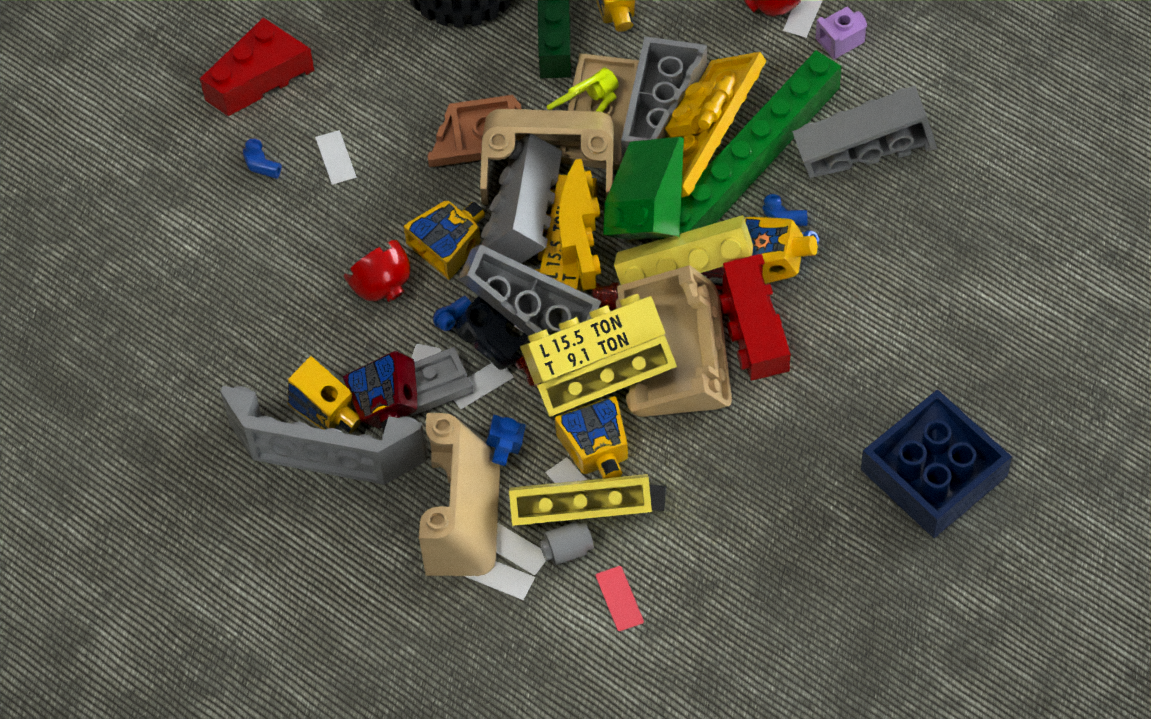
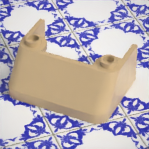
[480,109,614,205]

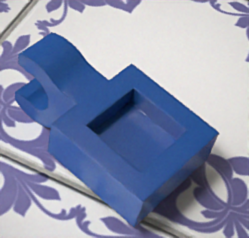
[486,414,526,466]

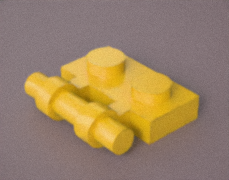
[665,76,735,137]

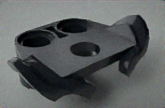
[456,296,528,370]

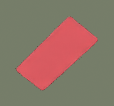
[596,566,644,631]

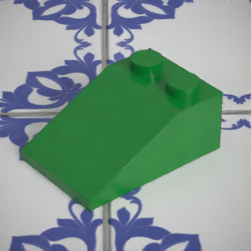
[603,137,684,240]

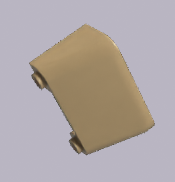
[616,265,732,417]
[419,413,500,576]

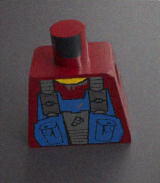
[343,351,418,434]

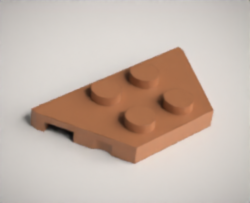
[427,95,522,167]

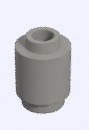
[540,522,594,566]

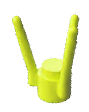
[547,68,619,112]

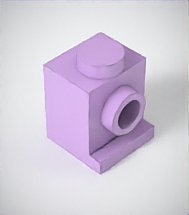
[815,6,867,59]

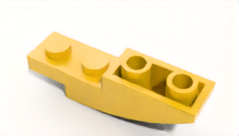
[559,159,601,291]

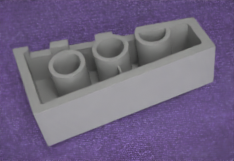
[621,36,707,159]
[792,85,937,178]
[481,134,562,263]
[458,244,601,336]

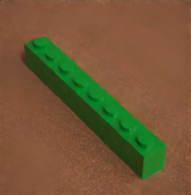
[658,50,842,240]

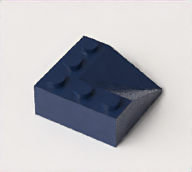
[861,389,1012,538]

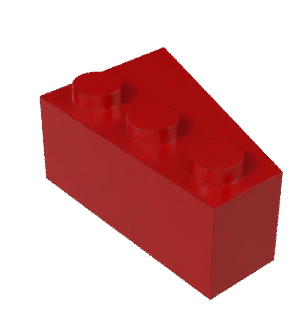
[199,17,315,116]
[719,253,791,381]

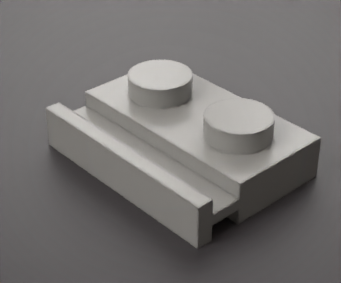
[410,347,473,416]

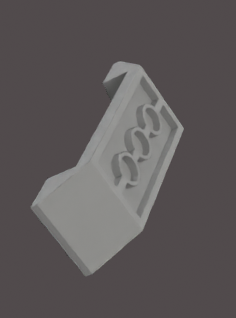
[220,386,428,485]

